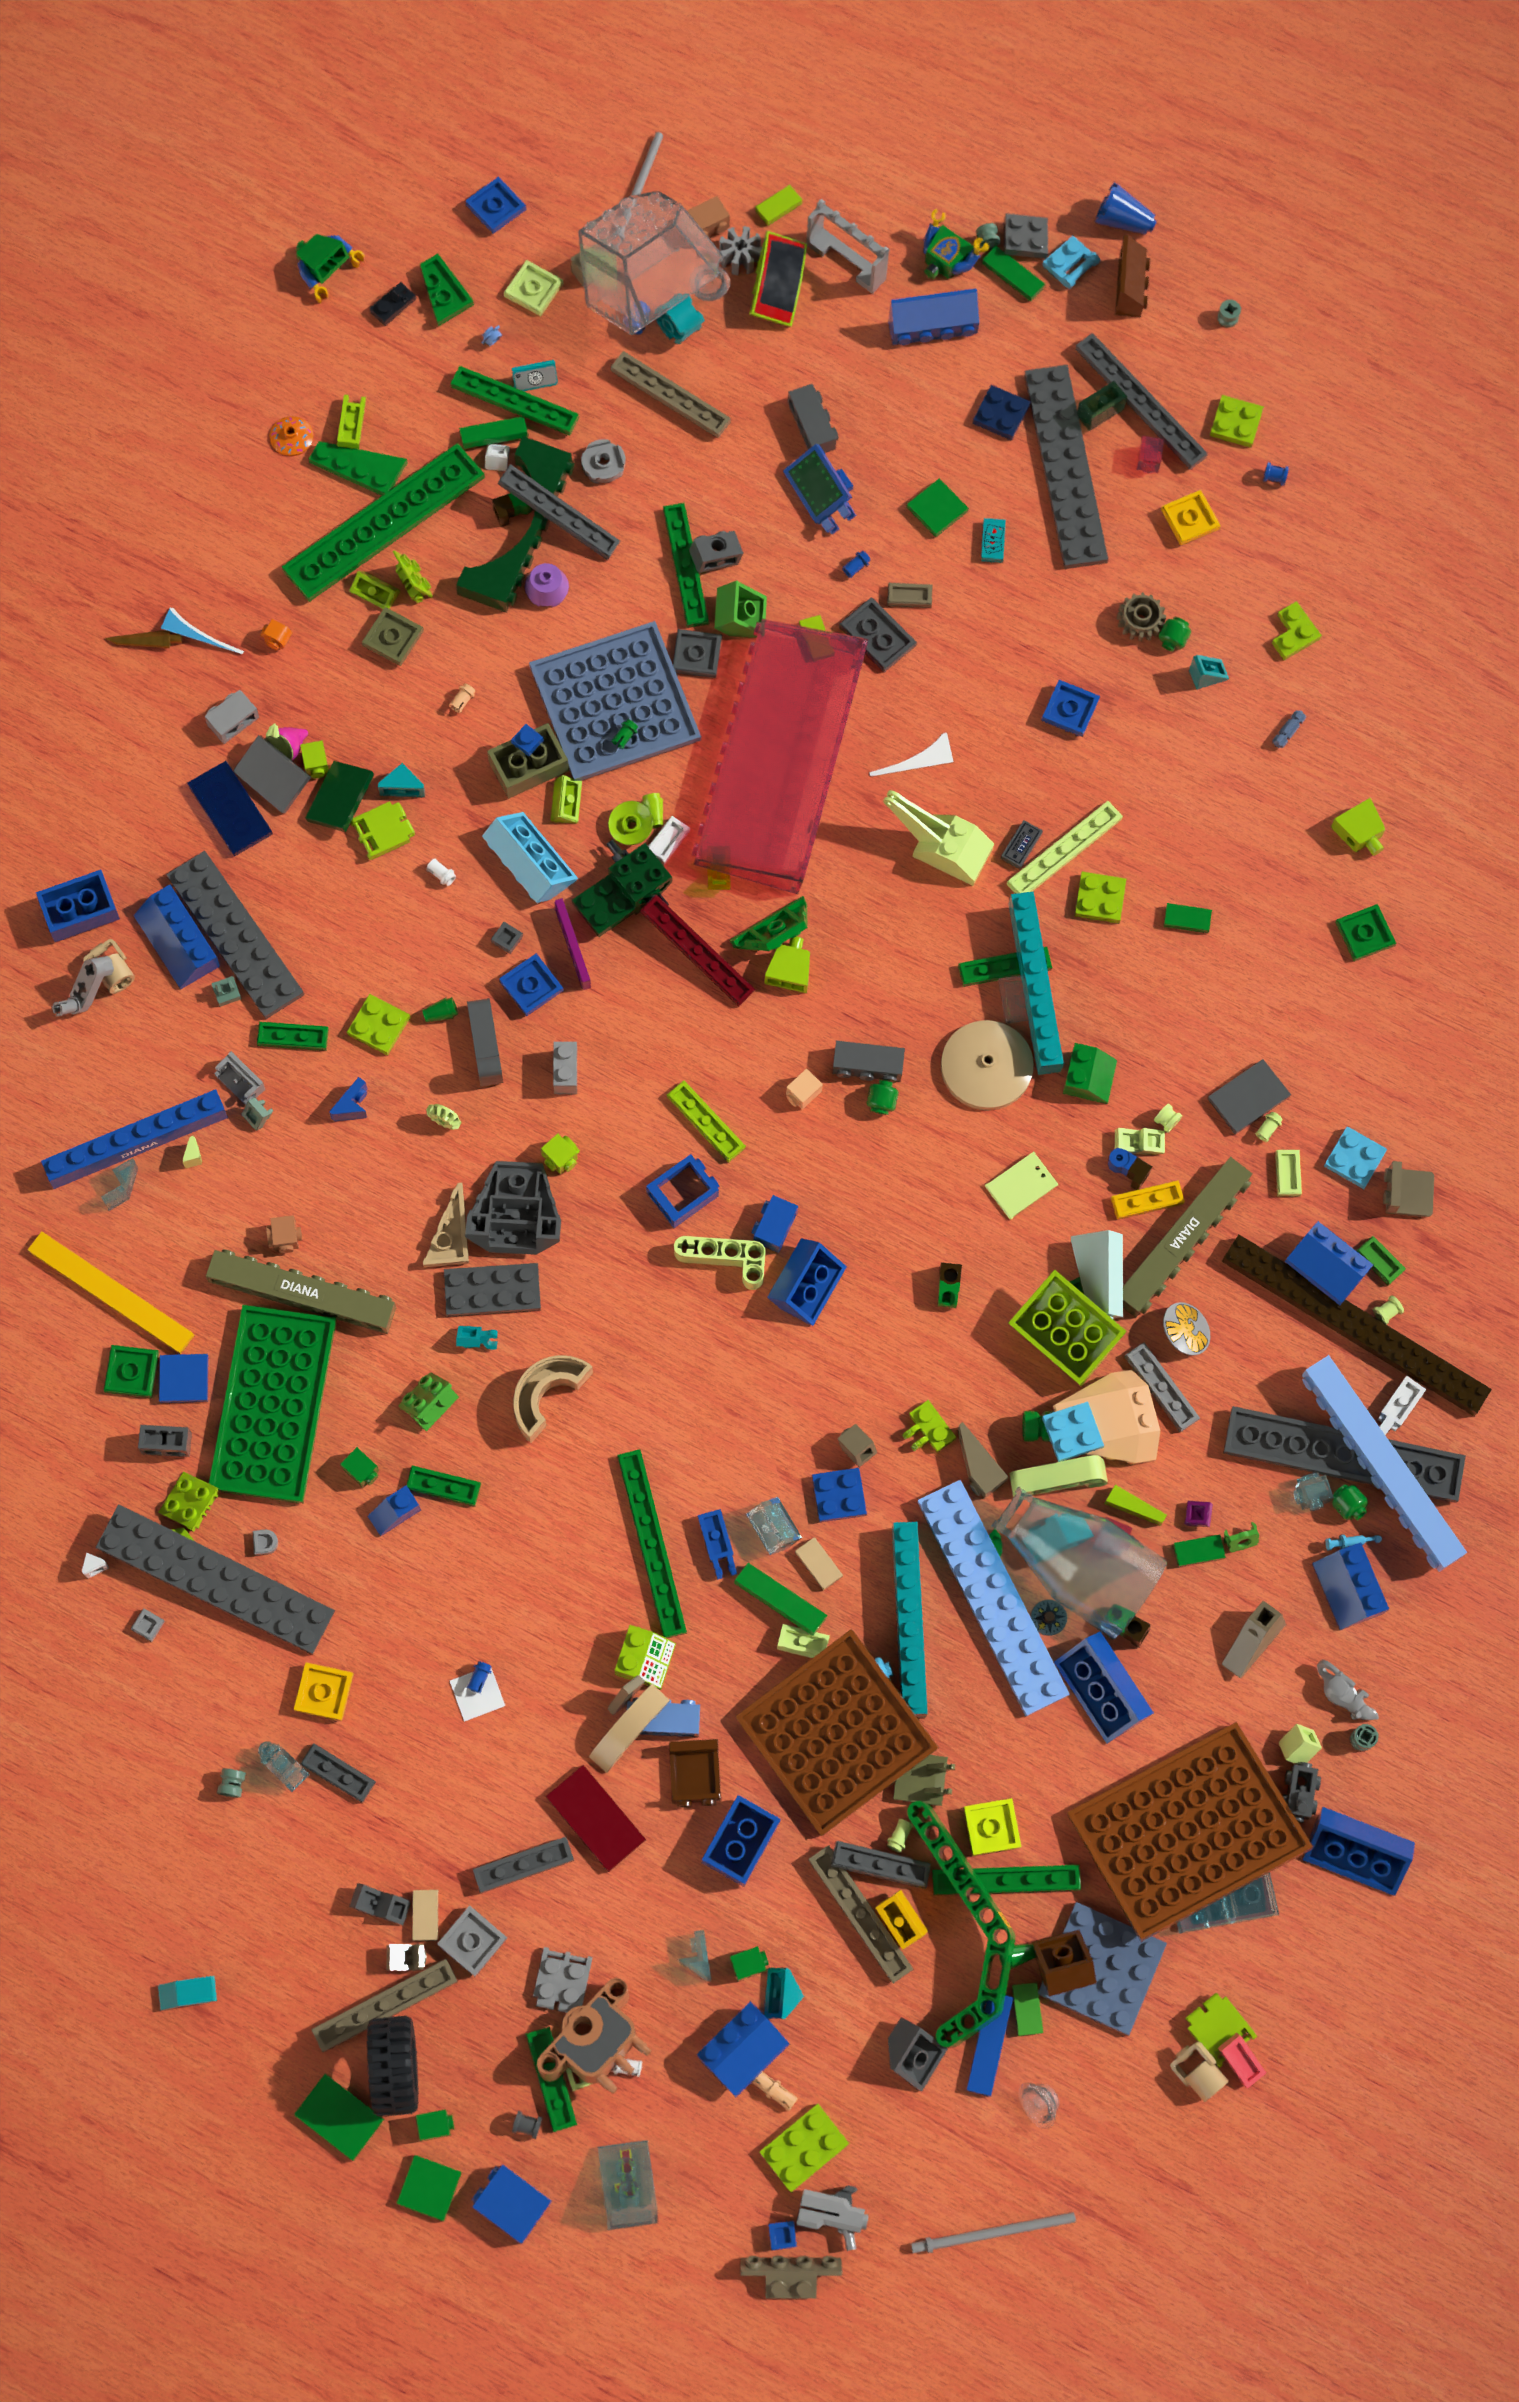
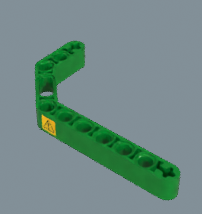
[907,1801,1015,2048]

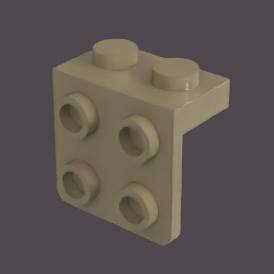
[1383,1161,1434,1217]

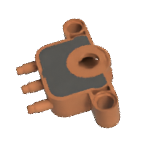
[537,1978,651,2093]

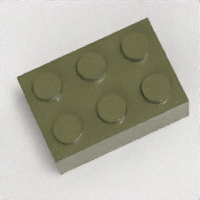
[487,723,569,799]

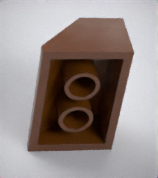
[1115,235,1150,317]

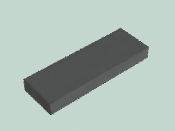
[301,1743,376,1803]

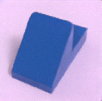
[329,1077,368,1122]

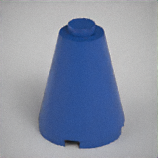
[1095,182,1157,235]

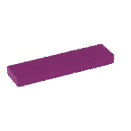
[554,898,591,990]

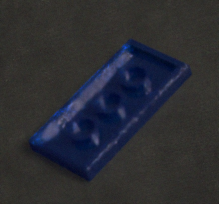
[187,761,273,857]

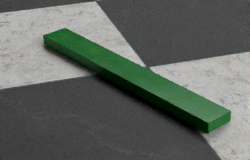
[617,1449,687,1639]

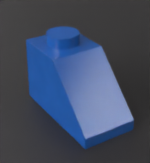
[368,1485,421,1537]

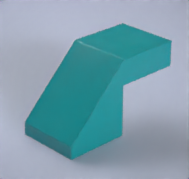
[158,1976,217,2010]

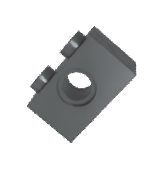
[689,531,744,573]

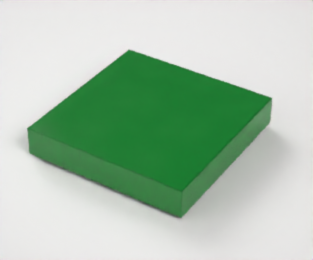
[906,478,969,537]
[1335,904,1397,962]
[104,1345,159,1398]
[397,2155,462,2221]

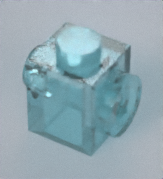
[1294,1473,1333,1511]

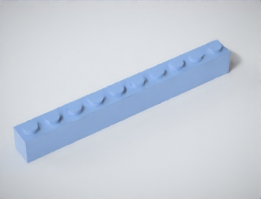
[1302,1355,1467,1572]

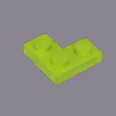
[1272,601,1322,660]

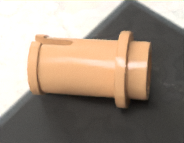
[449,684,475,713]

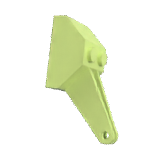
[883,790,994,886]

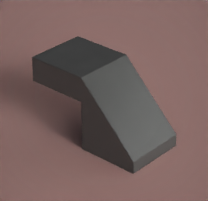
[349,1883,411,1925]

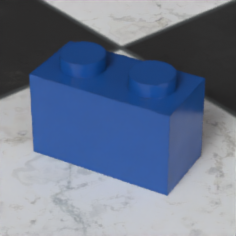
[751,1195,798,1253]

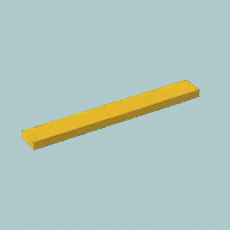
[28,1232,195,1354]

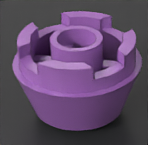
[525,563,569,607]

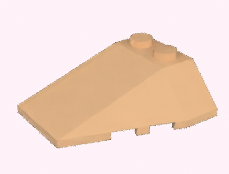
[1053,1370,1160,1464]

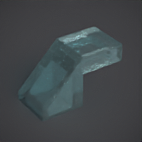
[101,1158,138,1211]

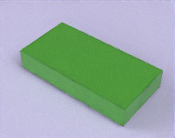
[1357,1236,1406,1286]
[1012,1983,1043,2036]

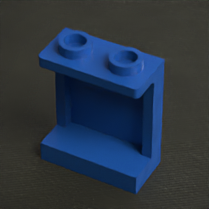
[472,2164,552,2244]

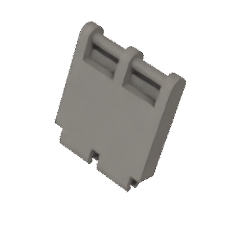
[533,1947,593,2013]

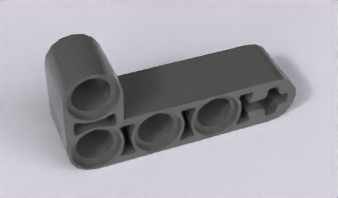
[467,998,503,1087]

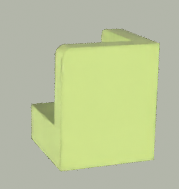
[1279,1724,1322,1764]

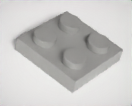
[437,1905,507,1977]

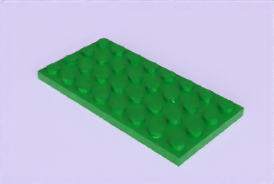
[209,1305,337,1504]

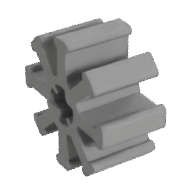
[719,226,762,275]

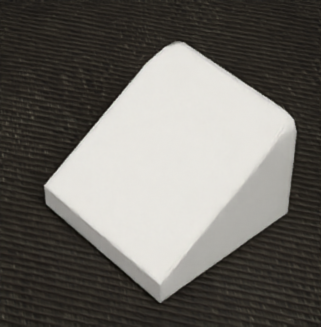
[485,444,510,471]

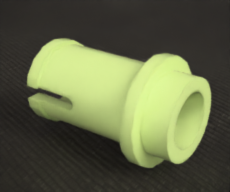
[1255,1112,1283,1142]
[887,1819,913,1852]

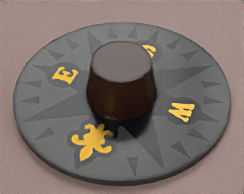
[1031,1600,1067,1636]

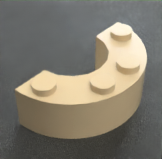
[514,1355,593,1443]

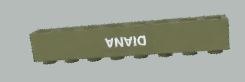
[1123,1157,1253,1318]
[206,1249,396,1334]

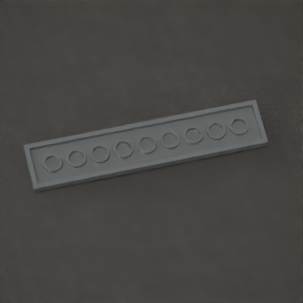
[1024,365,1108,569]
[1223,1406,1466,1503]
[96,1504,335,1655]

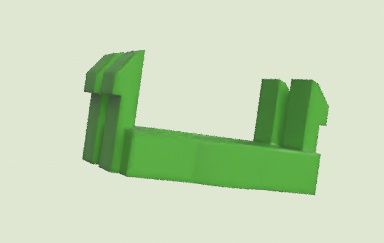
[1224,1522,1259,1553]

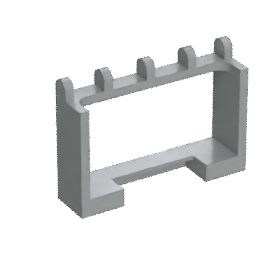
[806,199,889,294]

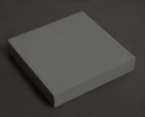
[673,629,722,678]

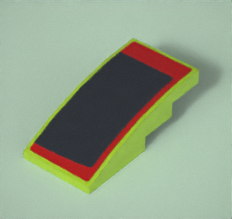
[749,231,807,327]

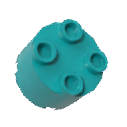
[654,292,705,344]

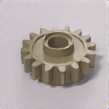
[1117,593,1166,642]

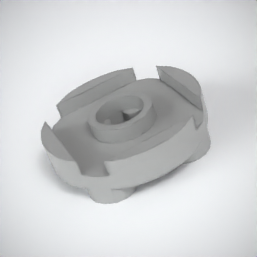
[581,439,625,483]

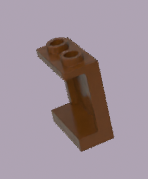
[669,1739,721,1807]

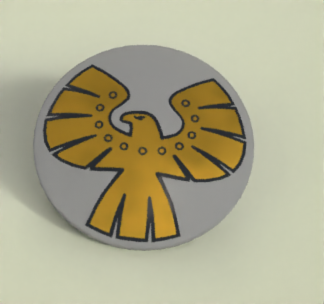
[1163,1302,1210,1356]

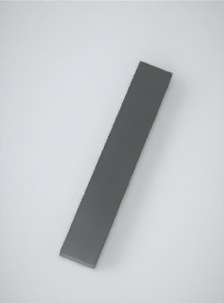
[497,464,620,560]

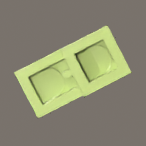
[1115,1128,1165,1154]

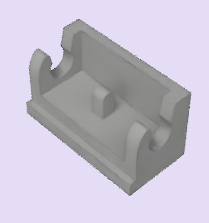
[214,1051,266,1105]

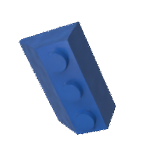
[1284,1221,1373,1305]
[767,1238,847,1326]
[1312,1542,1389,1630]
[696,2001,790,2097]

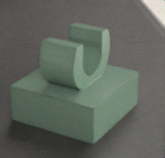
[211,976,241,1007]
[241,1097,273,1131]

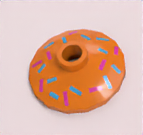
[270,416,314,457]

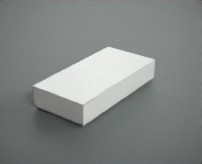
[648,816,690,865]

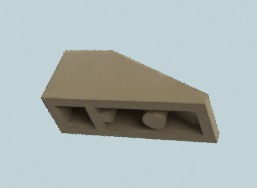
[957,1422,1008,1499]

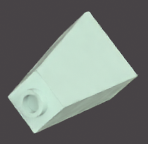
[1071,1230,1123,1319]

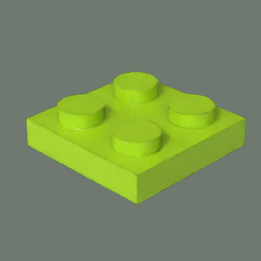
[1210,395,1264,448]
[1075,872,1126,923]
[347,994,410,1056]

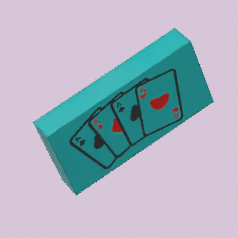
[981,518,1006,563]

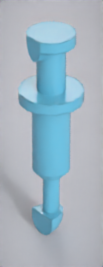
[1325,1534,1382,1550]

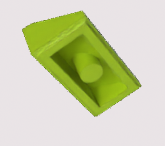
[349,571,401,609]
[551,775,582,824]

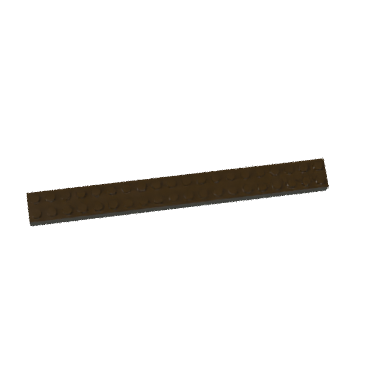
[1222,1234,1492,1416]

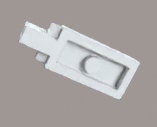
[1377,1376,1426,1435]

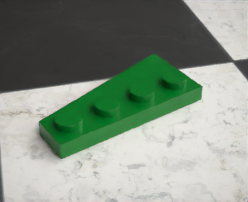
[309,441,408,496]

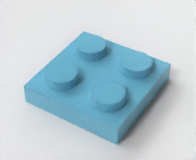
[1324,1126,1387,1189]
[1042,1401,1104,1462]

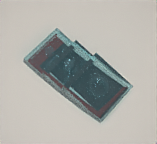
[1177,1873,1279,1934]

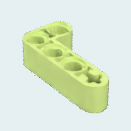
[674,1236,765,1290]
[1009,1455,1108,1498]

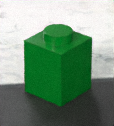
[340,1447,379,1488]
[730,1946,769,1982]
[416,2109,455,2142]

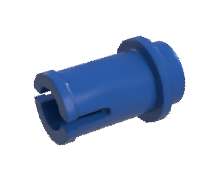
[842,550,871,578]
[466,1661,492,1694]

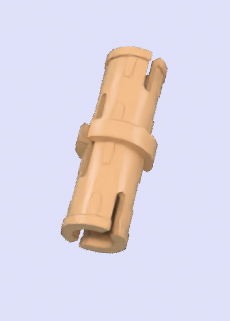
[751,2071,798,2111]

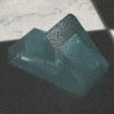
[678,1930,711,1982]

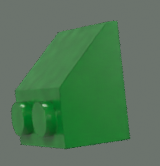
[1063,1043,1117,1104]

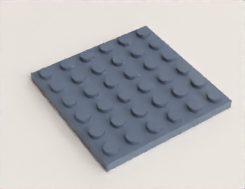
[529,621,701,781]

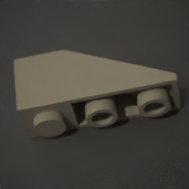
[1222,1601,1286,1679]

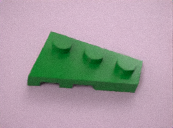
[420,253,474,327]

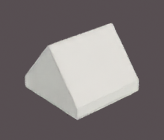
[82,1553,109,1579]

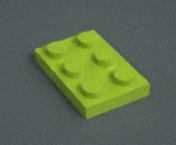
[759,2104,849,2193]

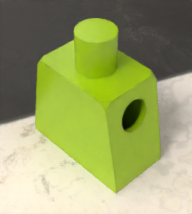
[1331,798,1385,856]
[764,936,810,993]

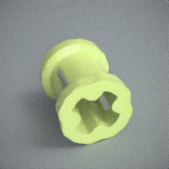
[1373,1295,1404,1325]

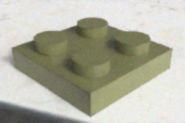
[362,607,424,666]

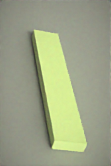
[1007,801,1123,894]

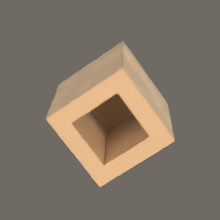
[786,1069,823,1110]

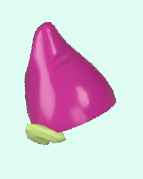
[265,723,308,761]

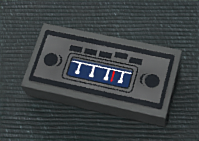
[1001,820,1043,869]

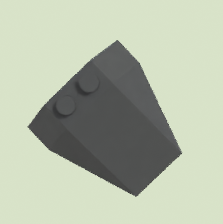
[465,1161,561,1255]

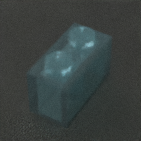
[746,1497,802,1555]

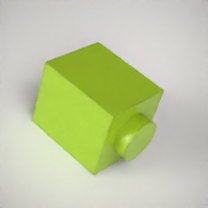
[300,740,329,778]

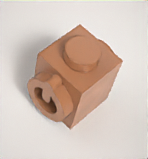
[266,1215,302,1253]

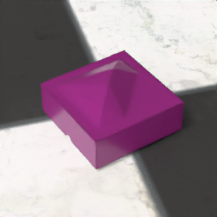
[1185,1501,1213,1527]

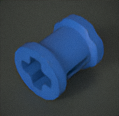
[1263,462,1289,486]

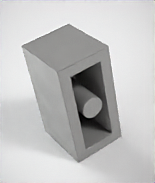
[205,690,259,744]
[553,1042,577,1094]

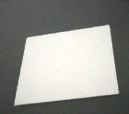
[450,1668,505,1722]

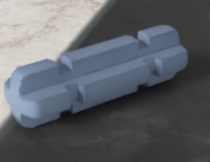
[1272,710,1306,748]

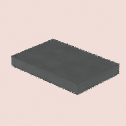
[839,597,917,672]
[233,735,311,813]
[1208,1059,1291,1135]

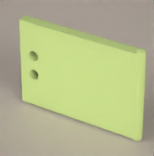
[985,1152,1058,1220]

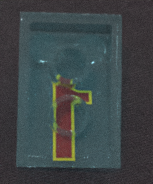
[598,2140,658,2230]

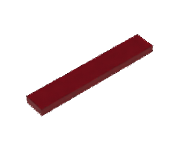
[640,895,756,1007]

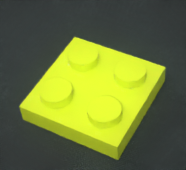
[963,1798,1021,1856]

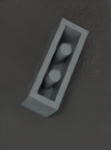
[788,384,839,453]
[832,1041,905,1083]

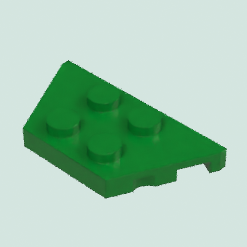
[730,896,807,951]

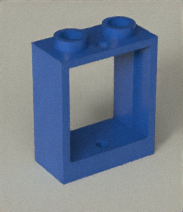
[646,1154,720,1228]

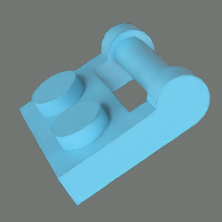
[1042,236,1100,289]

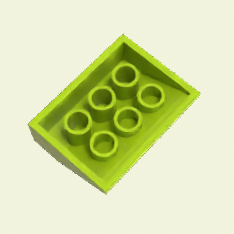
[1009,1270,1127,1386]

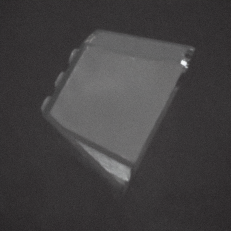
[578,191,723,335]

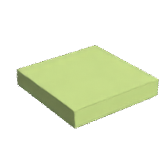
[504,260,563,316]

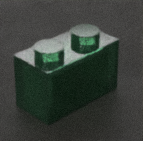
[1077,381,1127,431]

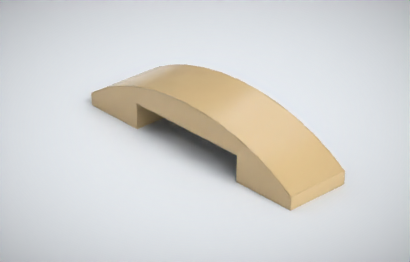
[589,1684,670,1773]

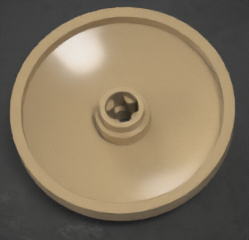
[941,1020,1033,1110]

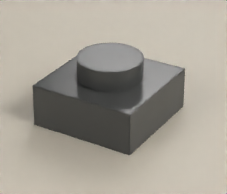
[491,922,523,954]

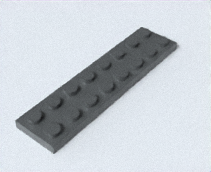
[166,851,304,1019]

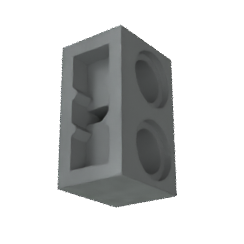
[138,1425,192,1457]

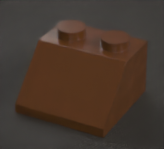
[1032,1930,1097,1997]

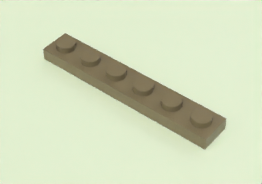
[611,351,731,438]
[808,1845,913,1984]
[311,1959,458,2053]

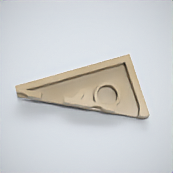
[423,1183,469,1267]

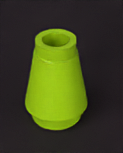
[641,793,663,828]

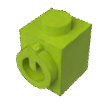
[541,1134,580,1175]

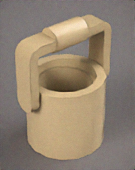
[83,939,135,994]
[1170,2042,1228,2102]

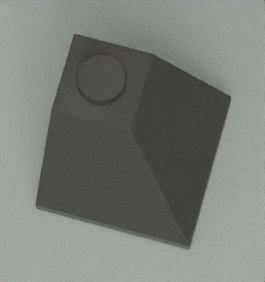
[888,2017,948,2092]

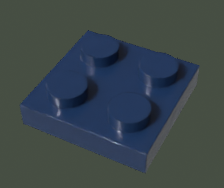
[972,385,1031,441]

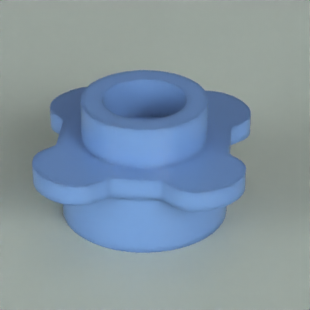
[481,325,502,347]

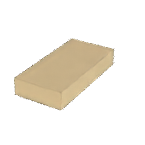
[795,1537,843,1591]
[413,1890,438,1941]

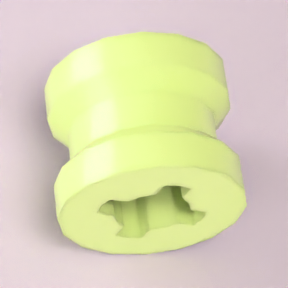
[1153,1103,1183,1133]

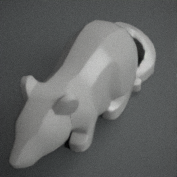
[1317,1659,1379,1720]

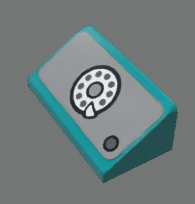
[512,360,558,391]

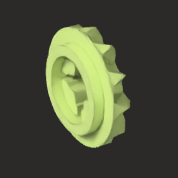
[426,1104,461,1130]

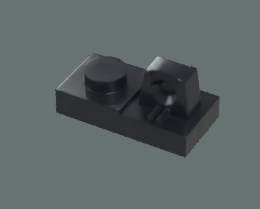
[369,282,416,326]

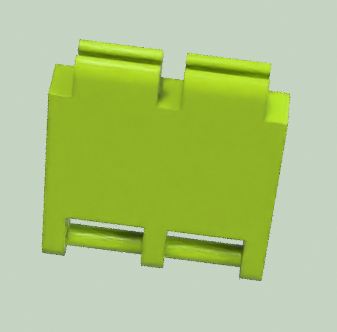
[350,801,415,860]
[1186,1993,1257,2068]

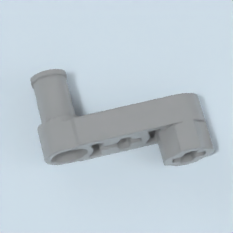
[52,956,114,1017]

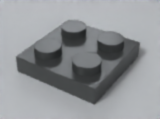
[1004,213,1048,259]

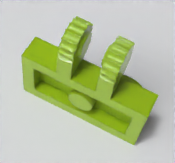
[902,1400,956,1453]

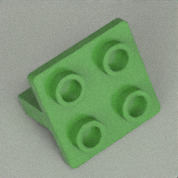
[398,1372,459,1431]

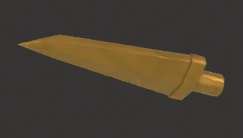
[104,630,182,649]

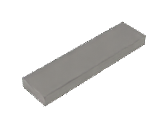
[1125,1343,1200,1433]

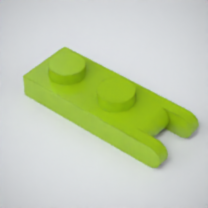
[337,394,366,449]

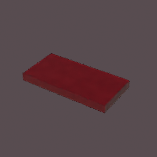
[546,1765,646,1872]

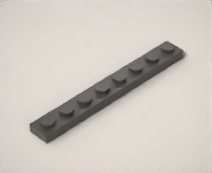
[1076,333,1208,470]

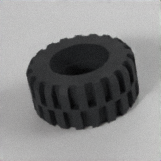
[367,2016,419,2117]

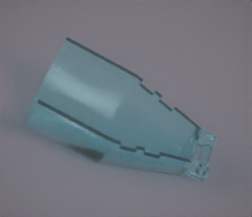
[991,1486,1167,1640]

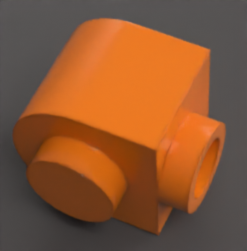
[260,619,293,650]

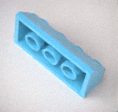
[482,812,578,903]

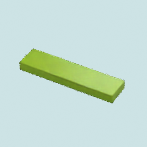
[667,1081,746,1163]

